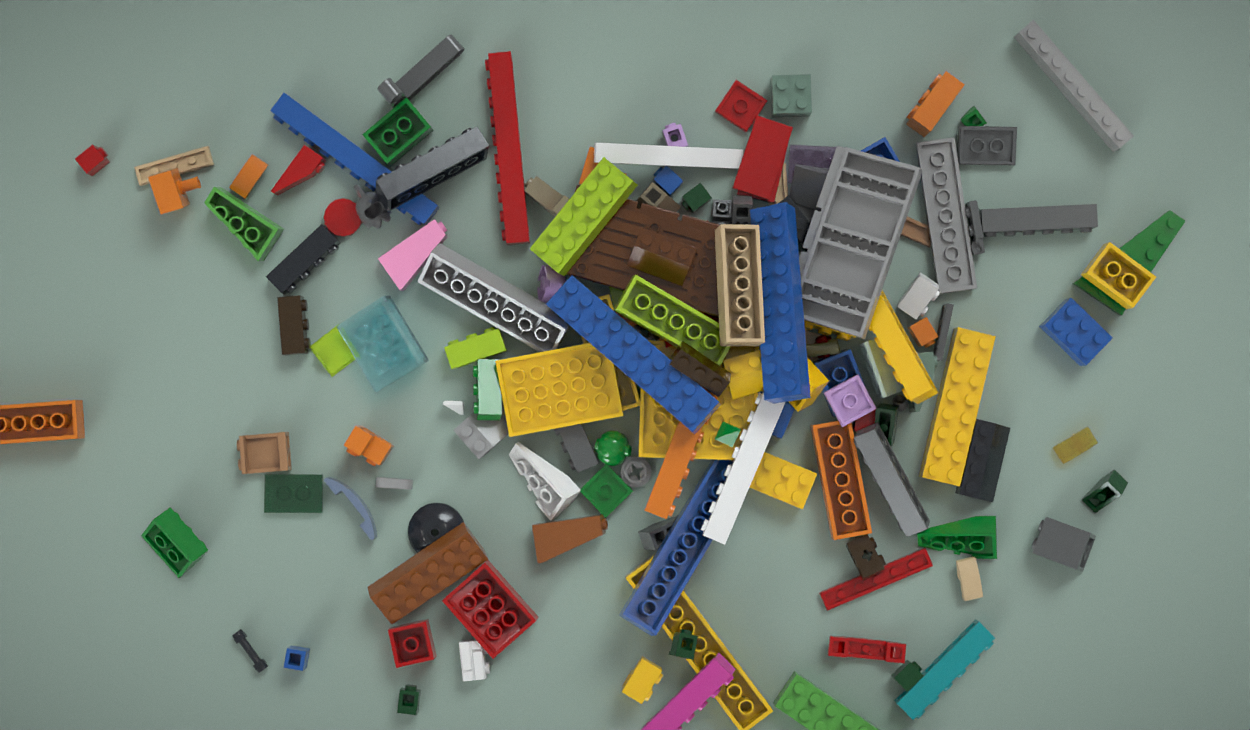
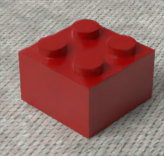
[388,619,437,668]

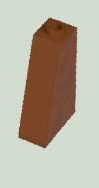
[532,514,608,563]

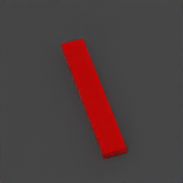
[819,548,933,611]

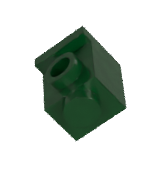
[668,629,698,660]
[397,684,421,715]

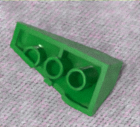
[917,516,997,559]

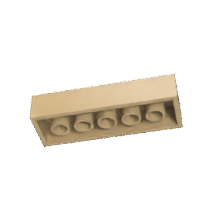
[715,224,765,346]

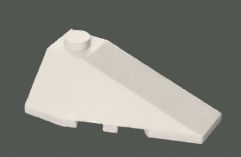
[509,442,581,521]

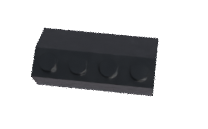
[955,419,1010,502]

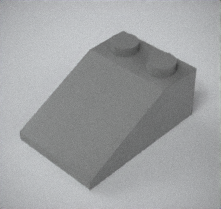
[453,400,509,459]

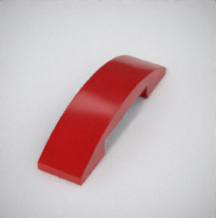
[828,636,907,664]

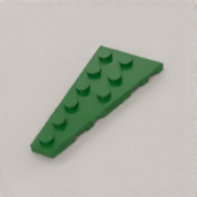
[1072,210,1185,316]

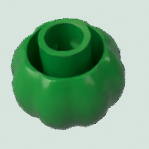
[595,430,632,466]

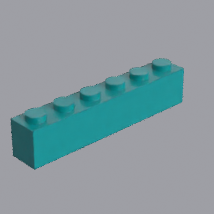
[894,619,995,720]

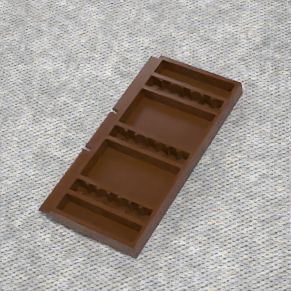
[552,185,720,318]

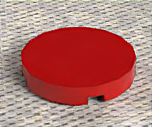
[324,198,362,237]

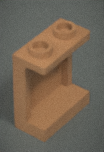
[237,432,292,474]

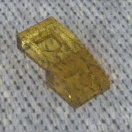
[1053,426,1098,464]

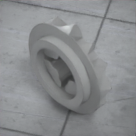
[621,456,651,487]

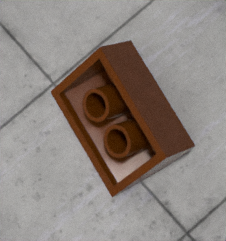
[627,227,697,286]

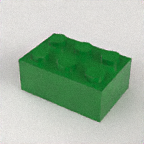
[362,97,434,167]

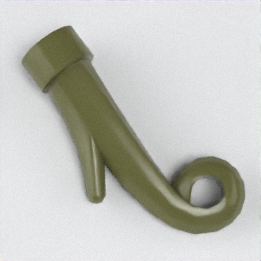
[806,338,840,358]

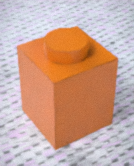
[907,317,938,348]

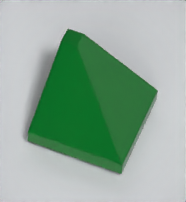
[960,106,987,126]
[715,422,741,447]

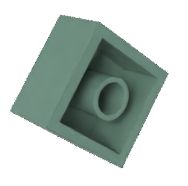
[770,74,812,118]

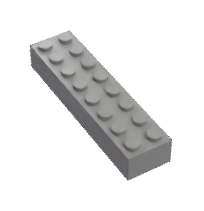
[418,243,569,352]

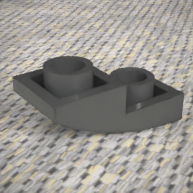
[712,199,732,225]

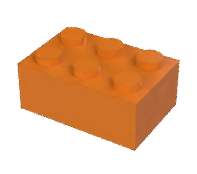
[906,71,965,137]

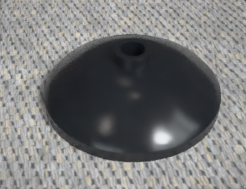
[408,503,464,553]

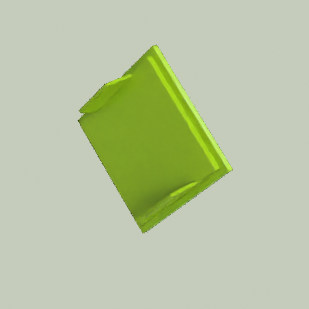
[311,324,362,377]

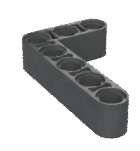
[377,34,465,108]

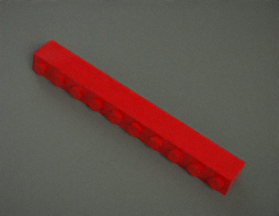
[485,51,530,245]

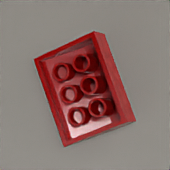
[442,560,539,659]

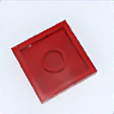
[715,80,768,133]

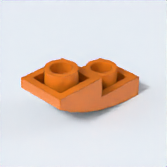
[229,154,268,198]

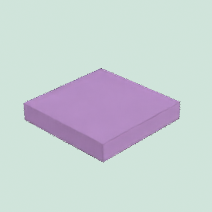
[824,374,877,427]

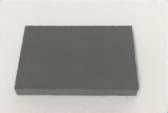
[957,126,1017,165]

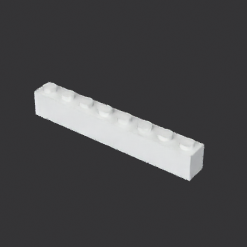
[701,391,785,545]

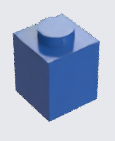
[653,166,683,197]
[284,645,310,671]

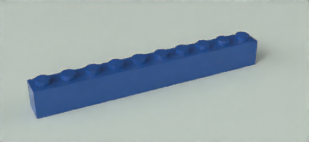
[270,93,440,226]

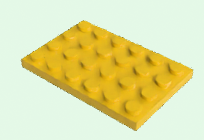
[495,343,624,437]

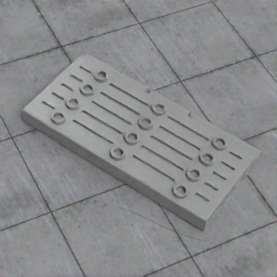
[799,146,923,339]

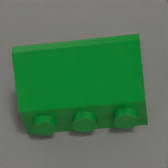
[141,507,208,578]

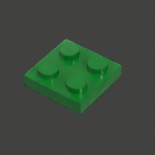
[580,465,633,518]

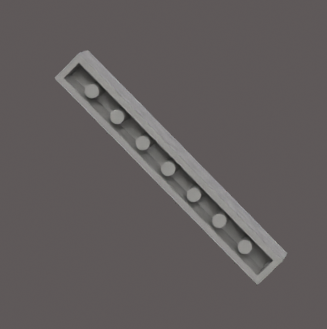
[1014,20,1134,152]

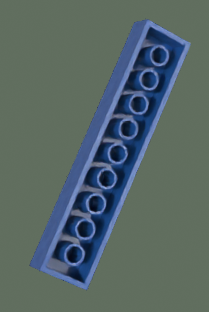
[750,202,811,404]
[546,275,721,434]
[619,459,734,636]

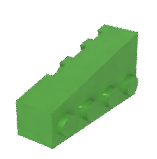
[204,187,284,261]

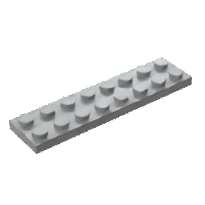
[915,137,977,294]

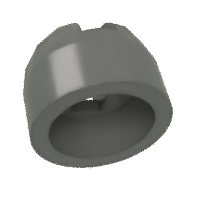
[893,395,908,412]

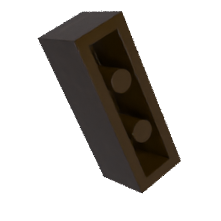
[277,295,311,356]
[669,341,731,397]

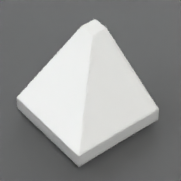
[443,401,464,415]

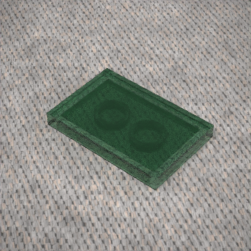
[264,474,323,513]

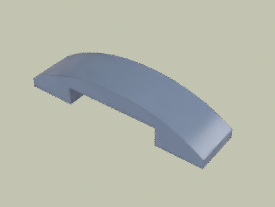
[324,477,377,540]

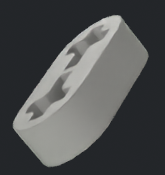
[376,477,413,489]

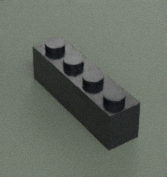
[266,224,341,295]

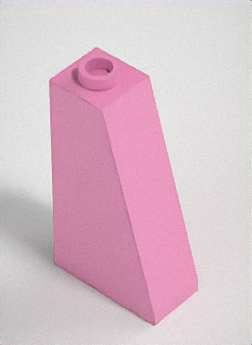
[378,219,448,291]

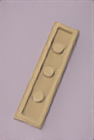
[134,146,214,186]

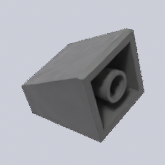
[1032,517,1096,572]

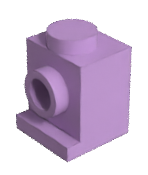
[662,123,688,147]

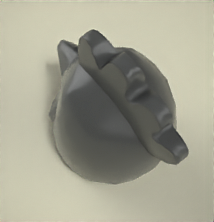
[354,184,392,229]

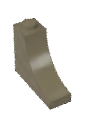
[524,176,569,217]

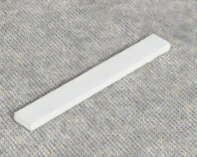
[594,143,743,169]

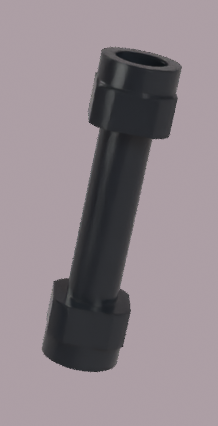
[232,629,268,673]

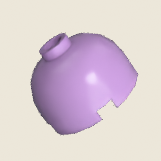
[537,265,567,303]

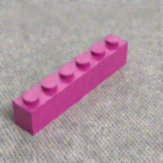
[641,653,736,730]

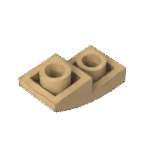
[956,557,983,601]

